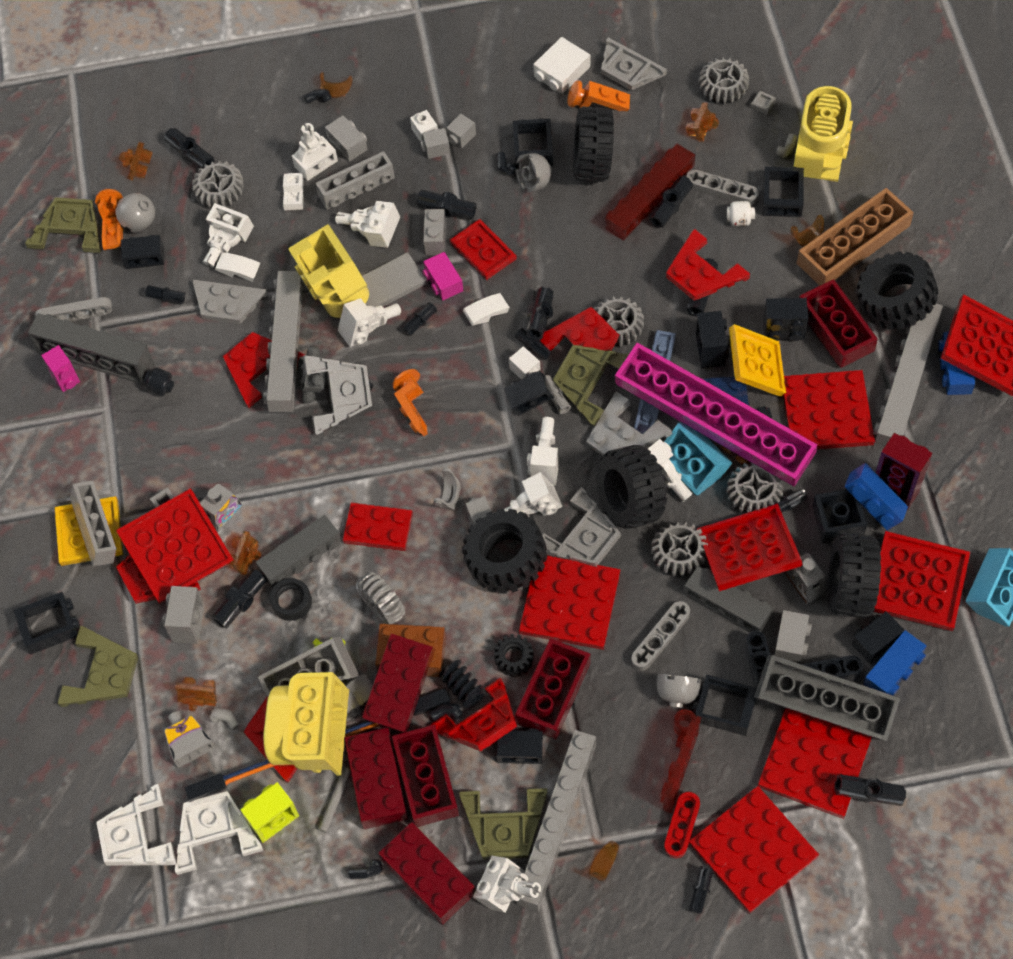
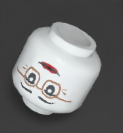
[727,201,755,227]

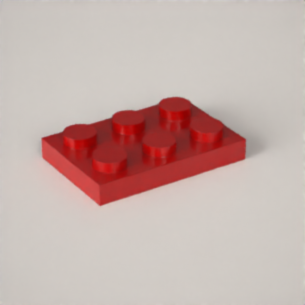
[343,503,413,551]

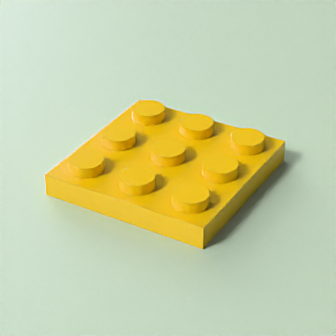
[729,324,786,397]
[55,496,123,566]

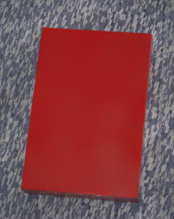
[450,219,517,280]

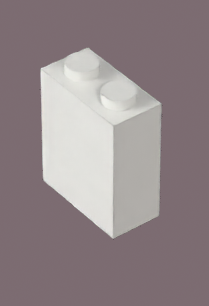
[533,37,590,94]

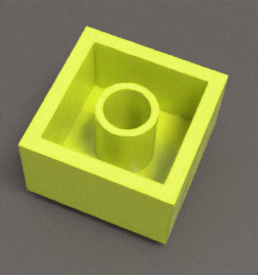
[240,782,299,843]

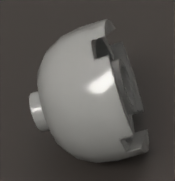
[516,153,552,193]
[115,193,156,233]
[656,674,701,708]

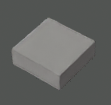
[750,90,776,115]

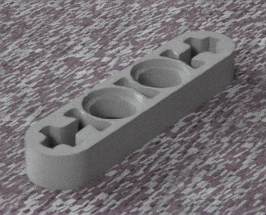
[686,170,759,205]
[35,297,112,321]
[631,601,690,671]

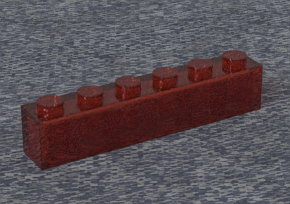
[605,143,695,241]

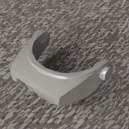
[433,467,461,510]

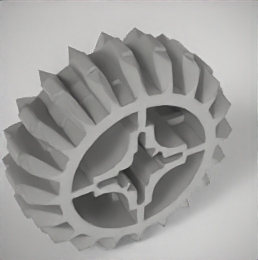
[698,57,749,105]
[192,160,244,208]
[594,295,644,347]
[726,462,784,513]
[651,521,708,577]
[356,572,405,624]

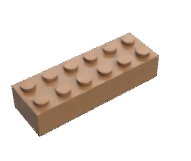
[797,188,914,286]

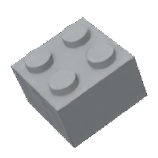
[162,586,205,644]

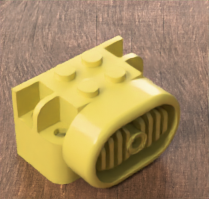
[794,86,853,182]
[288,224,369,318]
[263,672,349,776]

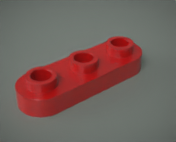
[664,792,700,859]

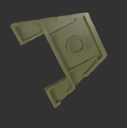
[25,198,101,253]
[553,345,629,426]
[58,626,138,707]
[459,788,547,860]

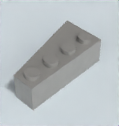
[258,636,359,697]

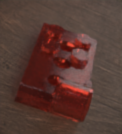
[660,709,701,813]

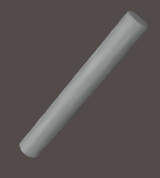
[318,767,351,833]

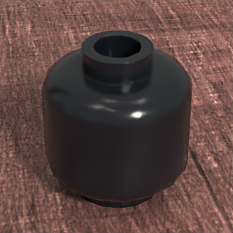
[143,367,175,397]

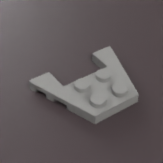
[303,355,372,435]
[586,391,673,456]
[542,487,621,567]

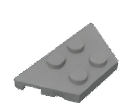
[601,37,667,91]
[193,280,267,324]

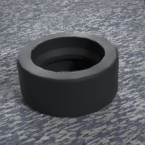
[270,578,312,621]

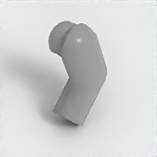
[776,133,797,158]
[209,707,241,731]

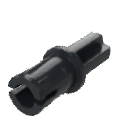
[145,285,186,305]
[403,302,437,336]
[515,328,551,360]
[767,489,808,513]
[689,866,714,914]

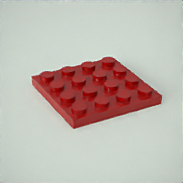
[941,294,1013,396]
[783,370,875,450]
[116,488,234,604]
[697,504,803,591]
[874,531,970,631]
[519,556,621,650]
[758,709,872,819]
[689,786,819,914]

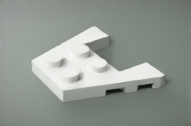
[97,784,176,866]
[175,791,263,875]

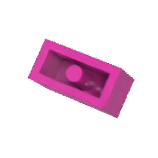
[422,252,463,301]
[41,345,80,392]

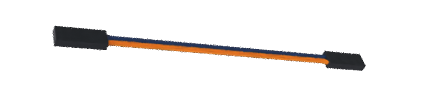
[184,688,450,802]

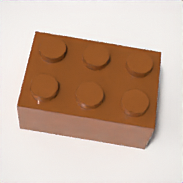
[375,624,446,677]

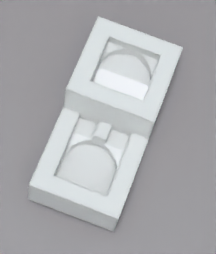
[283,173,304,210]
[215,252,260,282]
[463,293,510,326]

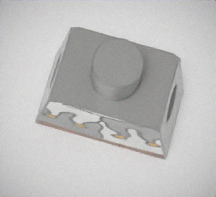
[784,553,825,604]

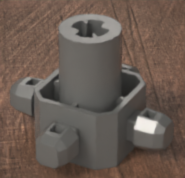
[296,346,328,403]

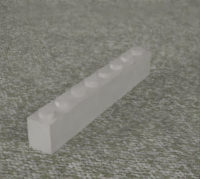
[264,271,303,412]
[873,304,943,446]
[516,730,596,912]

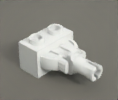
[292,123,338,181]
[335,201,400,248]
[203,203,254,268]
[338,298,401,347]
[527,417,558,485]
[648,439,693,502]
[504,472,563,516]
[473,855,541,913]

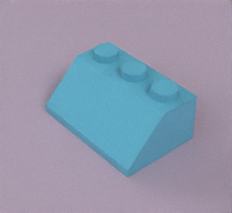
[664,422,732,495]
[965,548,1013,627]

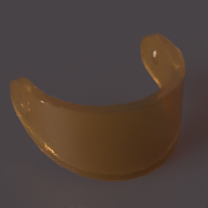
[320,72,353,98]
[790,215,824,246]
[588,841,619,882]

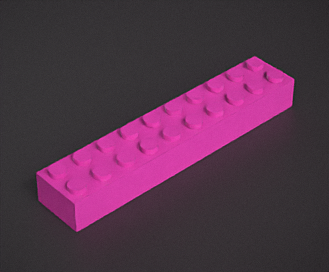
[615,343,817,487]

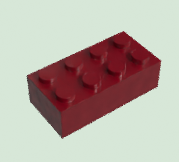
[799,279,878,369]
[875,433,933,511]
[362,633,435,733]
[515,638,591,740]
[392,724,459,827]
[345,728,408,830]
[378,822,475,925]

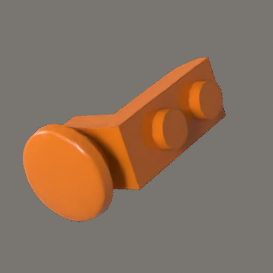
[567,80,630,111]
[95,189,123,250]
[392,369,428,437]

